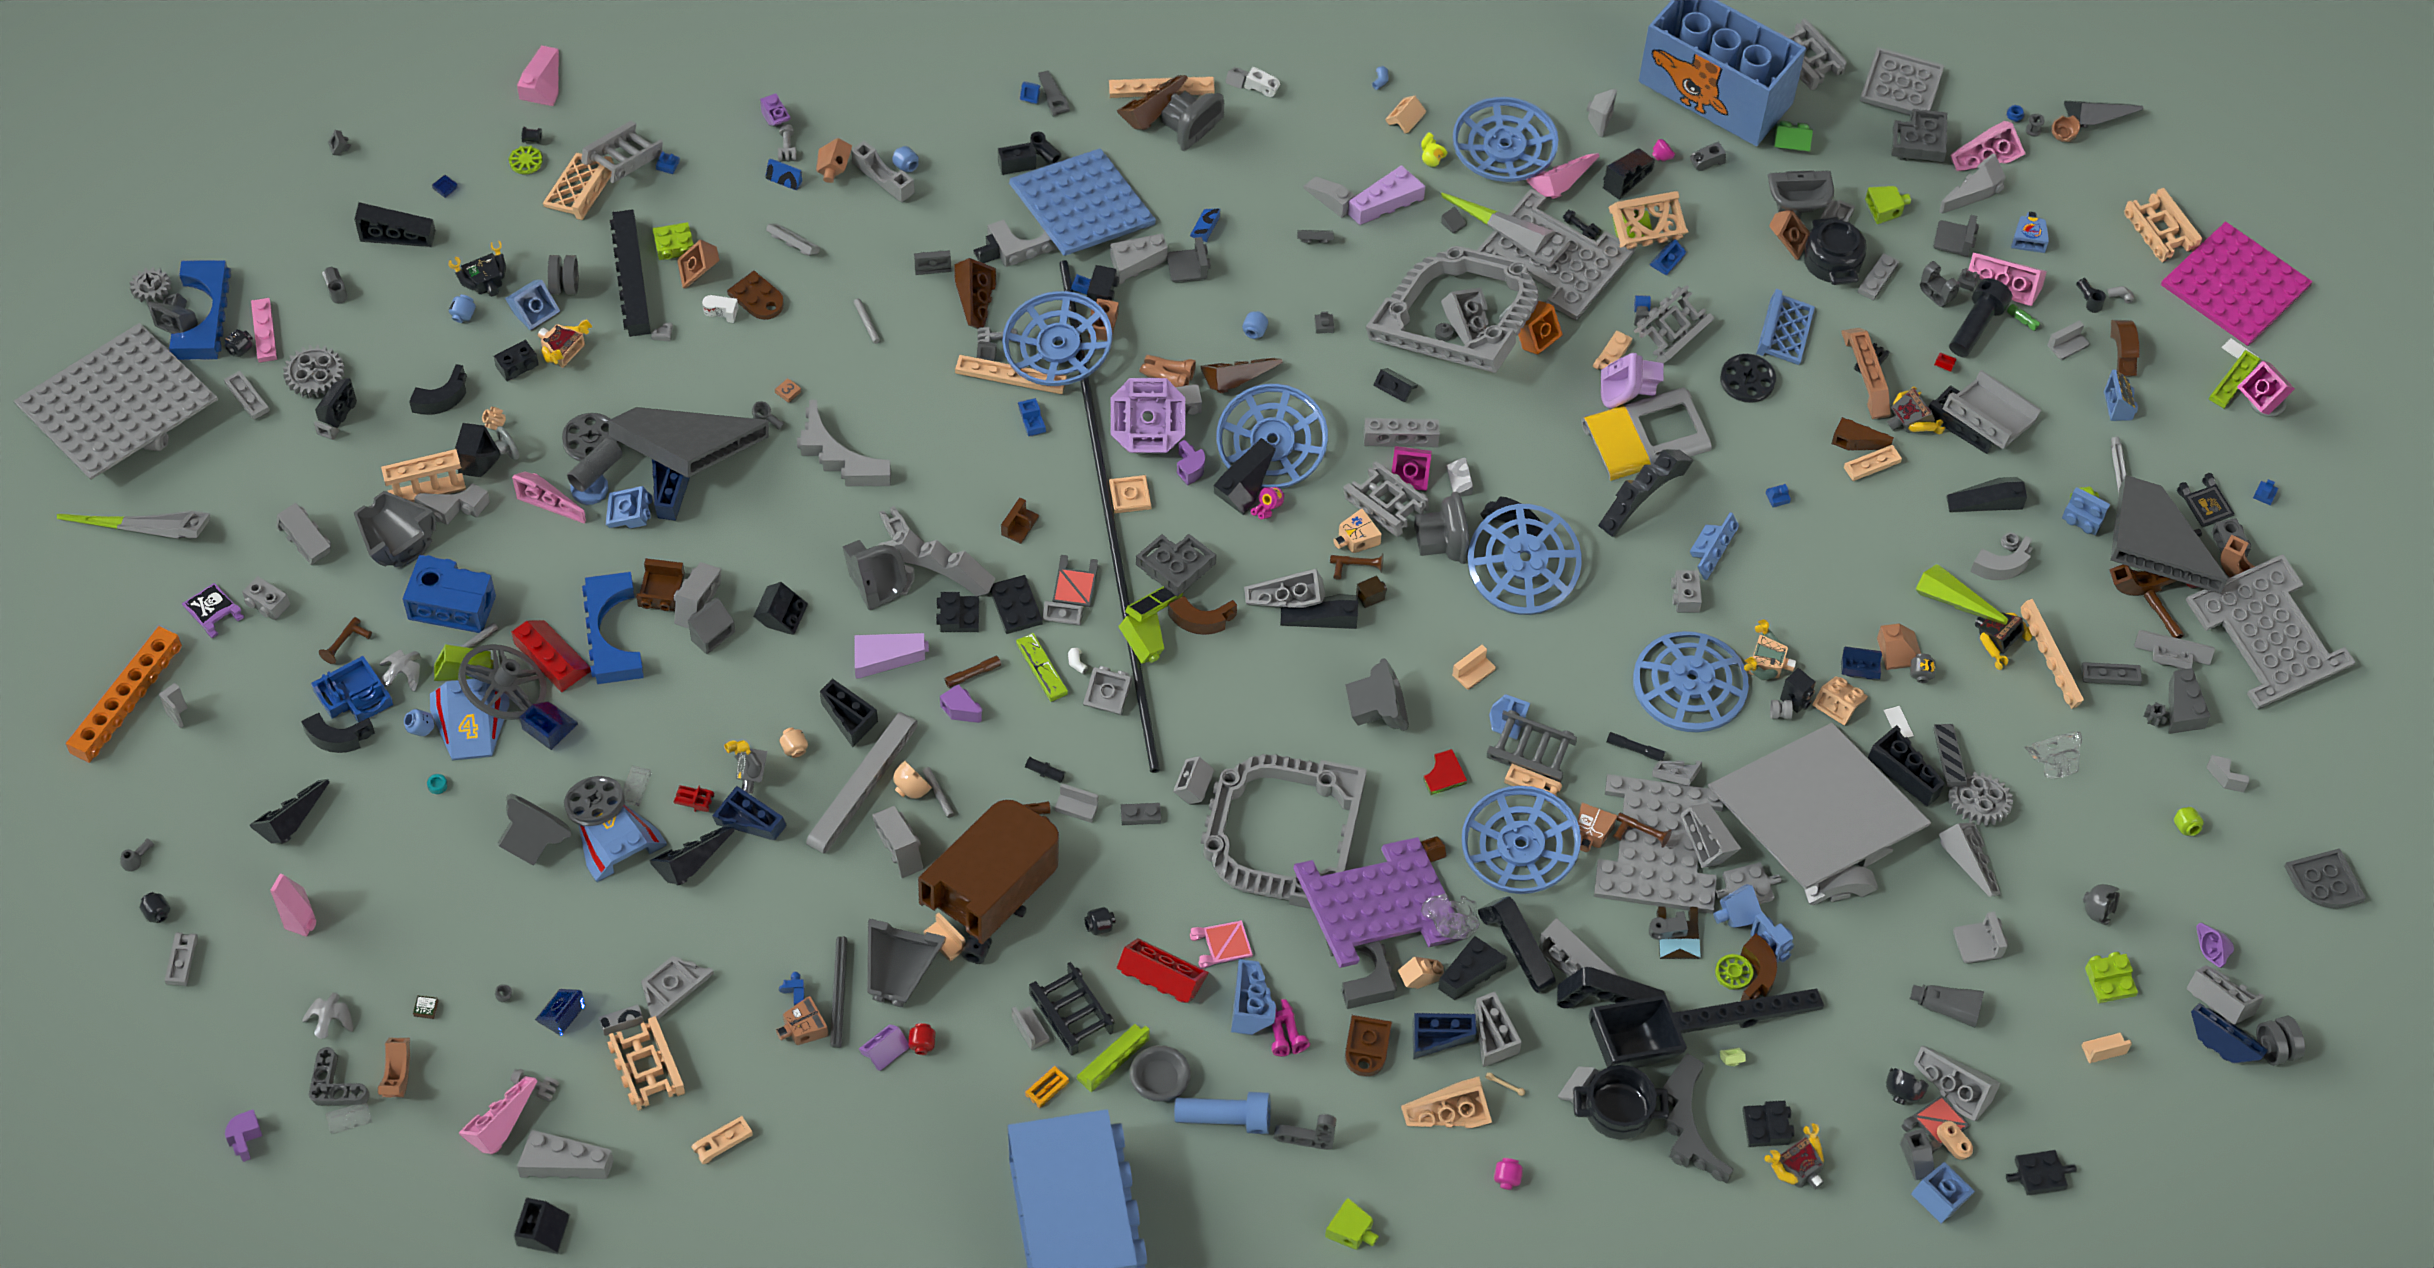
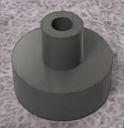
[1435,323,1453,342]

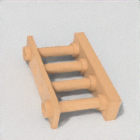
[381,449,466,502]

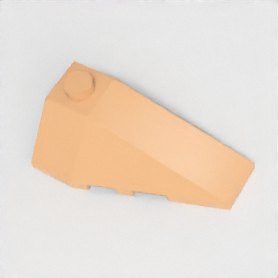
[1401,1077,1492,1128]

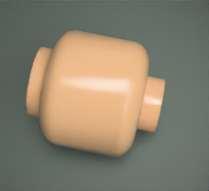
[779,727,808,758]

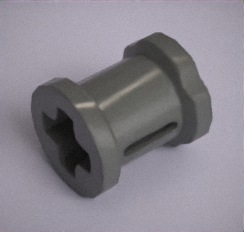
[2026,114,2045,137]

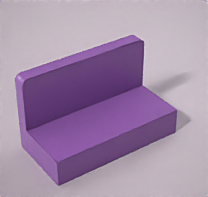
[859,1024,909,1071]

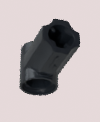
[1030,131,1061,165]

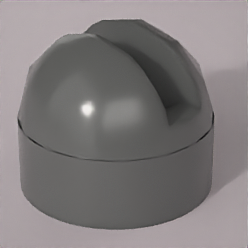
[495,984,512,1002]

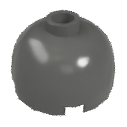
[2083,884,2120,925]

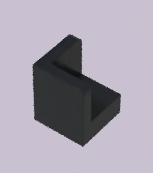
[973,234,1000,263]

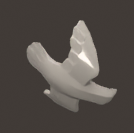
[379,649,421,691]
[302,993,353,1039]

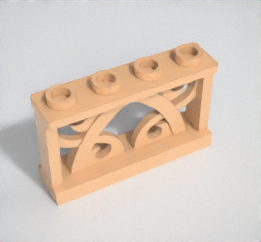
[1609,191,1688,249]

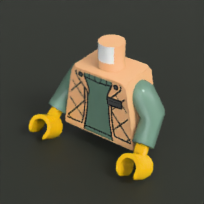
[1744,619,1796,680]

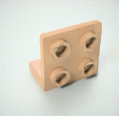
[1812,676,1868,726]

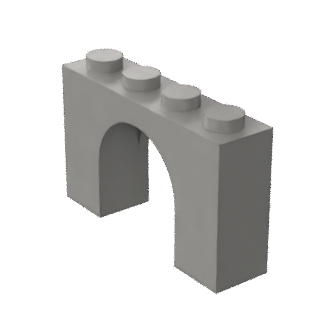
[987,220,1058,267]

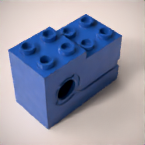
[402,555,496,633]

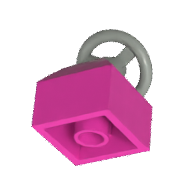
[2237,361,2295,417]

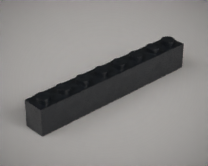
[610,209,651,337]

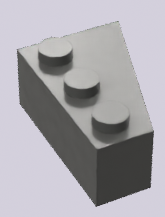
[2168,668,2211,734]

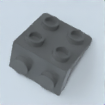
[1933,215,1979,256]
[1167,237,1211,282]

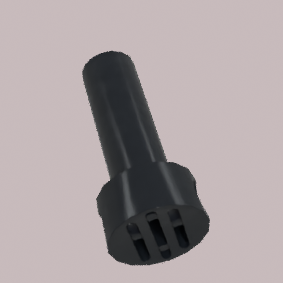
[1949,278,2013,357]

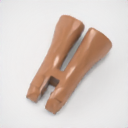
[1139,355,1196,387]

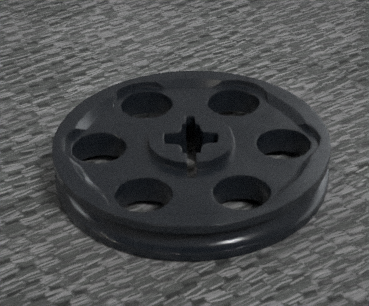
[1720,354,1776,403]

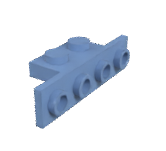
[1690,513,1739,580]

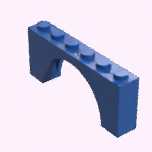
[169,260,231,360]
[582,572,644,684]

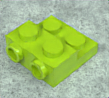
[653,222,693,260]
[2085,952,2138,1003]

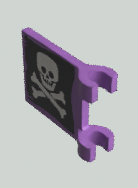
[182,583,244,638]

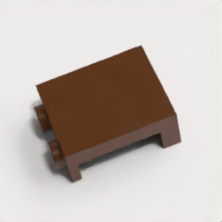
[636,558,685,611]

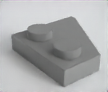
[1652,761,1702,786]

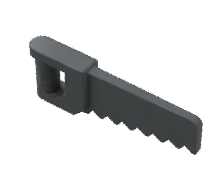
[1039,70,1070,116]

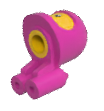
[1251,487,1284,520]

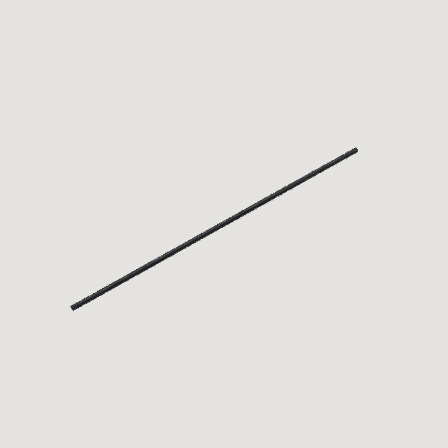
[1059,260,1160,773]

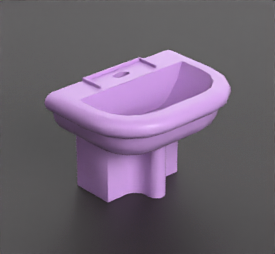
[1601,353,1663,409]

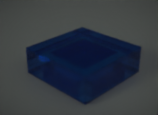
[432,175,458,198]

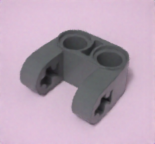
[1920,261,1960,307]

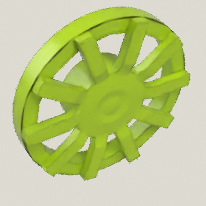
[508,145,543,174]
[1715,954,1753,990]

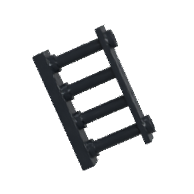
[1029,962,1115,1056]

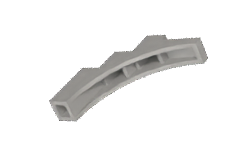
[797,400,891,486]
[878,529,995,596]

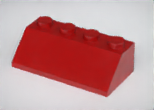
[511,620,591,693]
[1116,938,1209,1003]

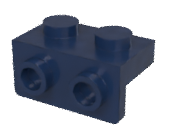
[1841,646,1882,679]

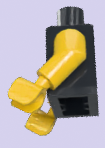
[1975,612,2033,670]

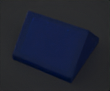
[535,989,586,1036]

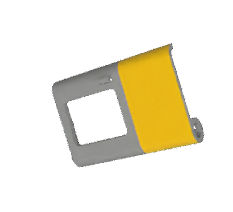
[1581,387,1711,481]

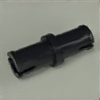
[1025,756,1066,783]

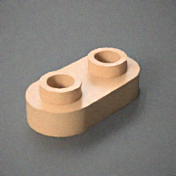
[1937,1121,1973,1160]

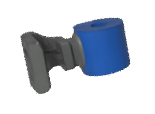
[1634,295,1651,326]

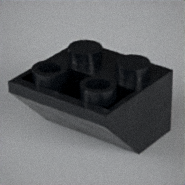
[315,378,357,428]
[753,582,808,635]
[514,1197,570,1254]

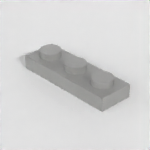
[766,223,821,256]
[1858,253,1899,301]
[224,371,270,420]

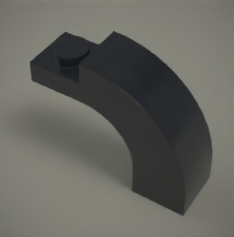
[409,364,467,415]
[1480,496,1543,537]
[301,712,375,753]

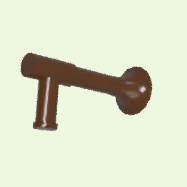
[1330,553,1384,580]
[318,617,372,664]
[1613,812,1672,848]

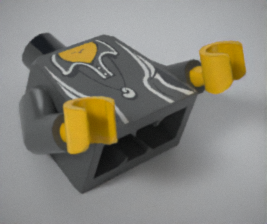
[724,740,767,793]

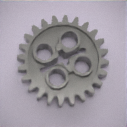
[283,345,345,398]
[1948,772,2013,826]

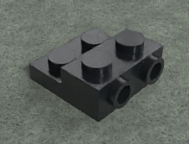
[936,592,979,632]
[1742,1100,1795,1147]

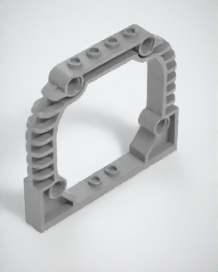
[1366,246,1538,373]
[1201,754,1367,909]

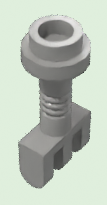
[778,124,796,161]
[977,327,1018,345]
[510,1069,559,1101]

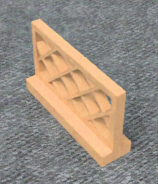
[543,153,614,220]

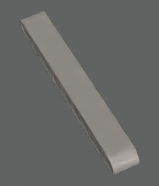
[806,712,918,854]

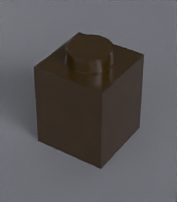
[1356,575,1387,608]

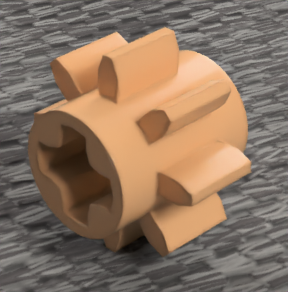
[482,406,506,431]

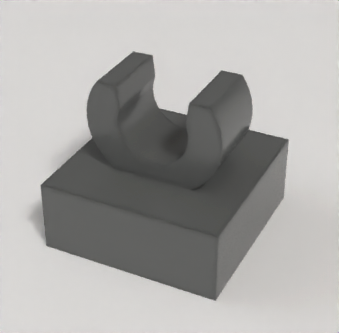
[328,130,351,156]
[1957,268,1980,292]
[1314,311,1334,334]
[976,341,997,361]

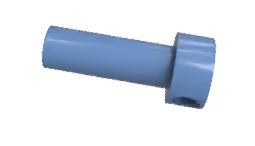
[1175,1092,1271,1134]

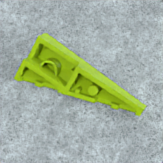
[1916,564,2009,625]

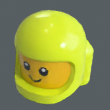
[1421,132,1448,167]

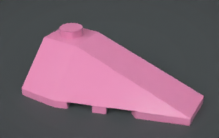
[517,46,559,106]
[1950,121,2025,171]
[1526,153,1599,199]
[1969,253,2047,306]
[512,471,586,524]
[270,874,316,937]
[459,1077,537,1154]

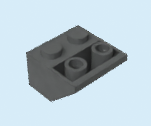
[688,597,735,654]

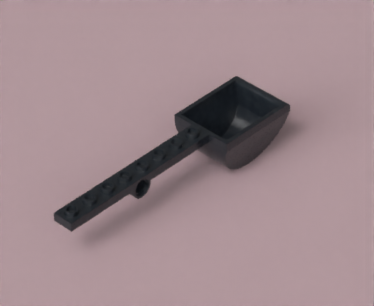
[1589,988,1824,1068]

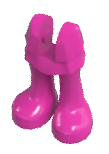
[1271,999,1310,1057]

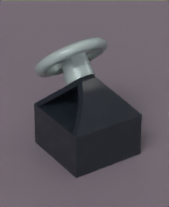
[455,423,519,478]

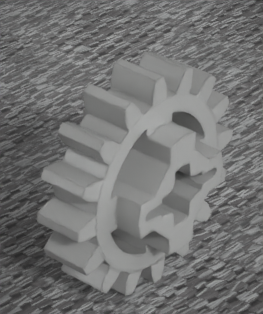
[130,267,171,304]

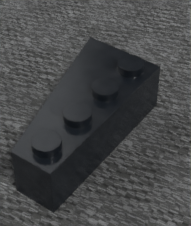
[354,202,436,247]
[1868,725,1945,807]

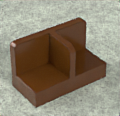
[1001,497,1039,544]

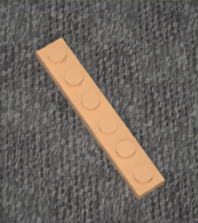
[1109,77,1214,98]
[955,355,1067,394]
[2020,599,2084,709]

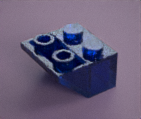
[519,701,578,750]

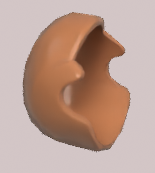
[2051,115,2080,142]

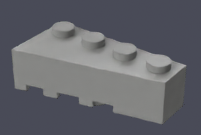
[1539,918,1618,1000]
[517,1130,614,1179]

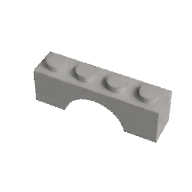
[851,141,914,203]

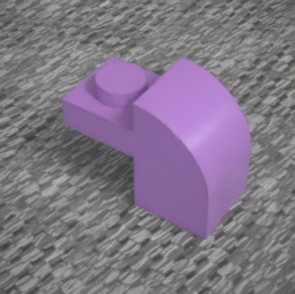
[1177,440,1205,486]
[225,1109,262,1162]

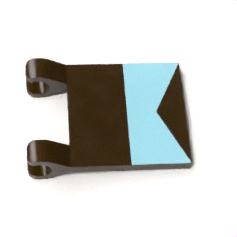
[1656,906,1701,959]

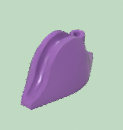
[2196,922,2234,968]

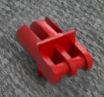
[673,785,715,812]

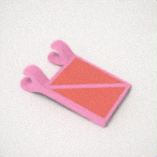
[1190,920,1253,969]

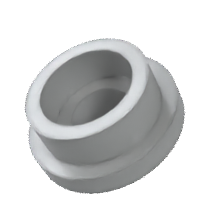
[2001,532,2020,551]

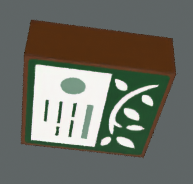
[413,995,439,1019]

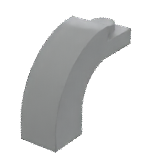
[1970,536,2032,580]
[1804,866,1878,906]

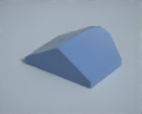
[1489,694,1530,739]

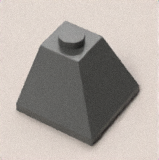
[148,302,198,334]

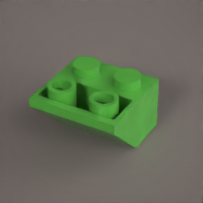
[1774,121,1813,151]

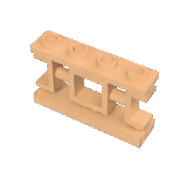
[2124,188,2202,262]
[607,1016,685,1111]

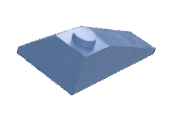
[1231,959,1276,1035]

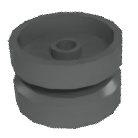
[548,255,579,295]
[2256,1015,2305,1066]

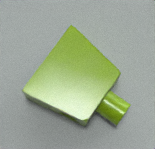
[1865,186,1911,224]
[1325,1198,1379,1249]

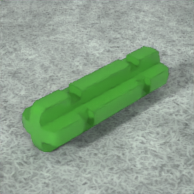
[2007,304,2040,331]

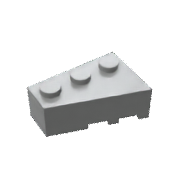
[276,503,331,565]
[674,562,721,629]
[1680,803,1741,868]
[2186,965,2265,1025]

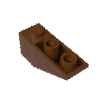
[1831,417,1894,451]

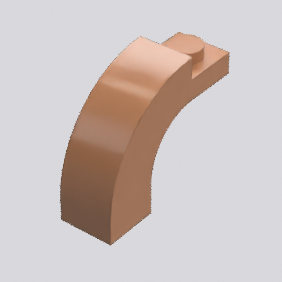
[2221,534,2255,578]
[378,1038,410,1097]

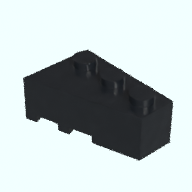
[1603,148,1655,200]
[820,678,878,748]

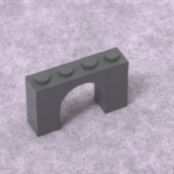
[1326,940,1397,1009]

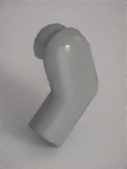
[2107,286,2134,303]

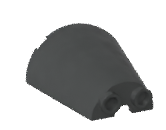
[354,491,436,567]
[867,918,946,1007]

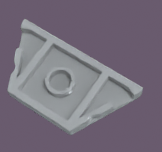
[641,956,714,1020]

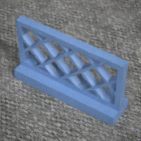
[1756,289,1815,365]

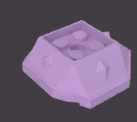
[1111,378,1185,453]

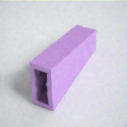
[855,633,929,678]

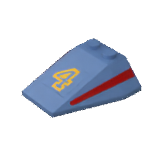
[430,679,509,761]
[576,800,667,882]

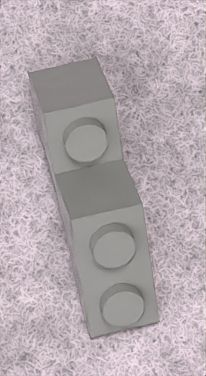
[414,483,490,525]

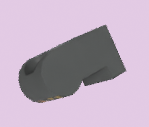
[1690,141,1726,171]
[1649,911,1688,940]

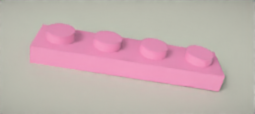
[251,298,277,363]

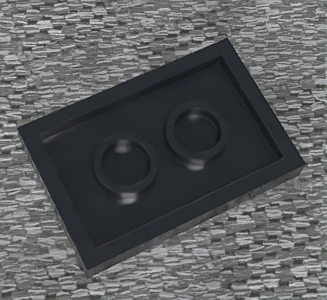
[990,575,1043,634]

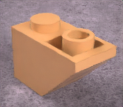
[1398,957,1444,989]

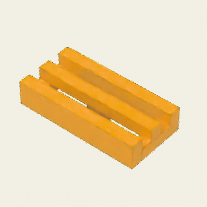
[1025,1066,1069,1109]

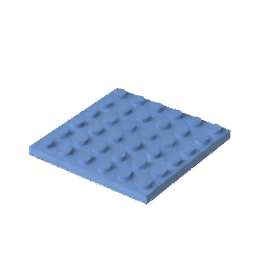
[1009,148,1156,256]

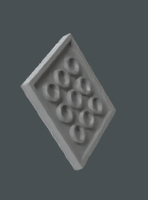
[1860,47,1944,118]

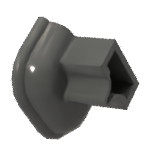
[1162,91,1225,151]
[1768,170,1834,219]
[1414,491,1469,564]
[842,540,907,610]
[1345,658,1409,731]
[498,793,571,866]

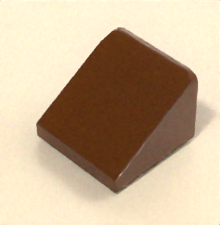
[1420,836,1447,862]

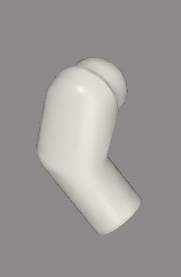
[1068,647,1088,674]

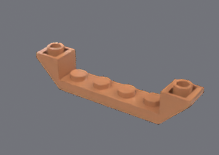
[1841,328,1890,419]

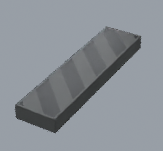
[1933,724,1967,787]

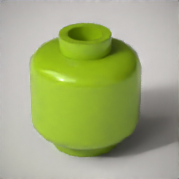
[2174,807,2204,836]

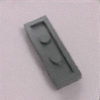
[2081,662,2142,685]

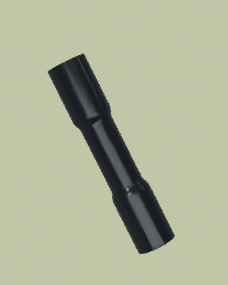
[1606,732,1665,761]

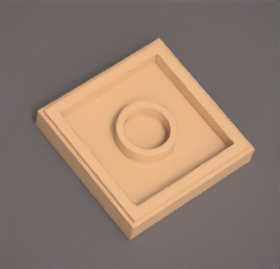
[1109,475,1151,514]

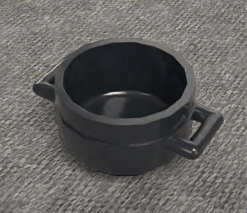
[1804,217,1867,285]
[1573,1064,1669,1140]

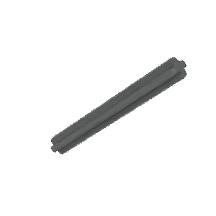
[830,936,847,1048]

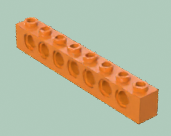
[65,626,182,763]

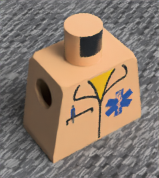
[1333,509,1382,553]

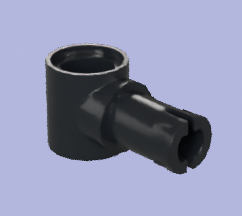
[2076,278,2106,313]

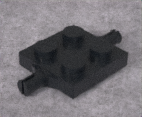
[2006,1150,2076,1195]

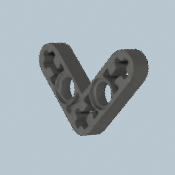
[309,1047,370,1106]
[1273,1114,1337,1150]

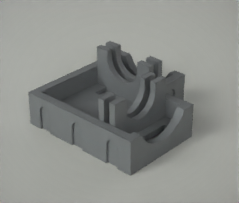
[1891,109,1948,162]
[1136,534,1216,597]

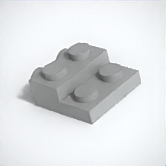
[1083,666,1132,715]

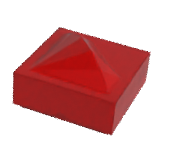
[1934,353,1957,372]

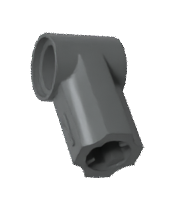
[322,266,347,304]

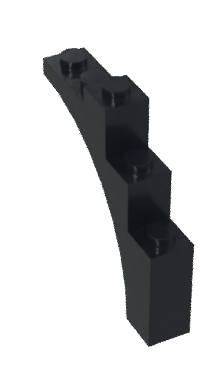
[1598,449,1694,537]

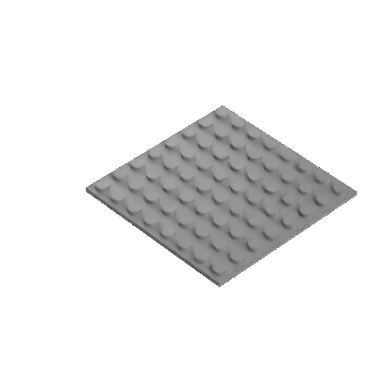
[14,323,218,480]
[1708,723,1931,890]

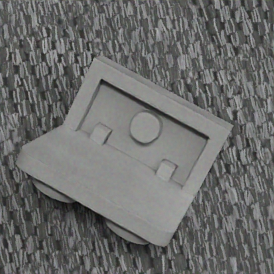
[1953,911,2008,964]

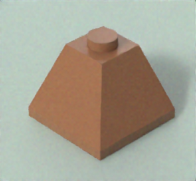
[1769,210,1810,260]
[677,240,720,289]
[1877,624,1921,670]

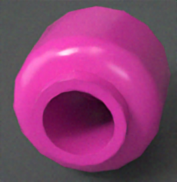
[1494,1158,1523,1190]

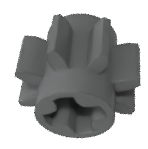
[2143,702,2169,727]

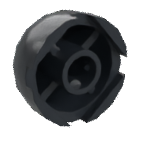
[1886,1068,1929,1105]

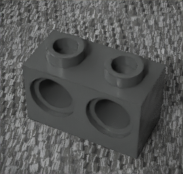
[2211,518,2251,558]

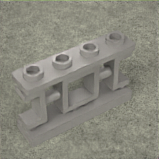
[1780,19,1847,91]
[1633,285,1714,363]
[1343,461,1429,537]

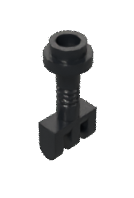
[1563,210,1602,240]

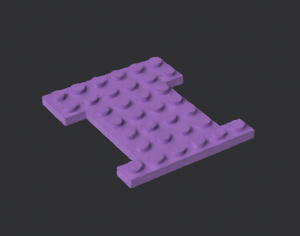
[1293,837,1466,968]

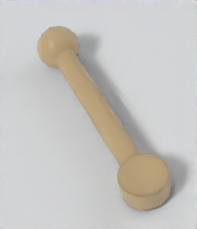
[1485,1072,1525,1096]

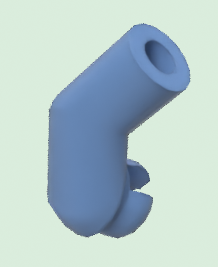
[1372,66,1389,90]

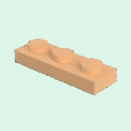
[1844,445,1902,481]

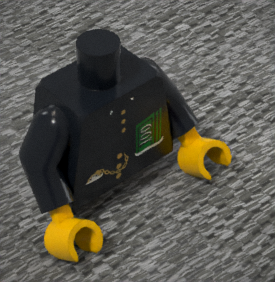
[448,240,506,297]

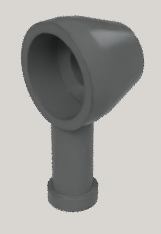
[752,401,784,430]
[120,838,154,871]

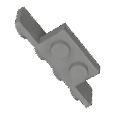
[2134,630,2215,669]

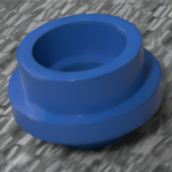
[2006,105,2024,121]

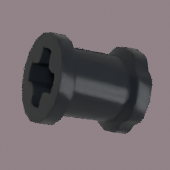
[521,127,542,144]

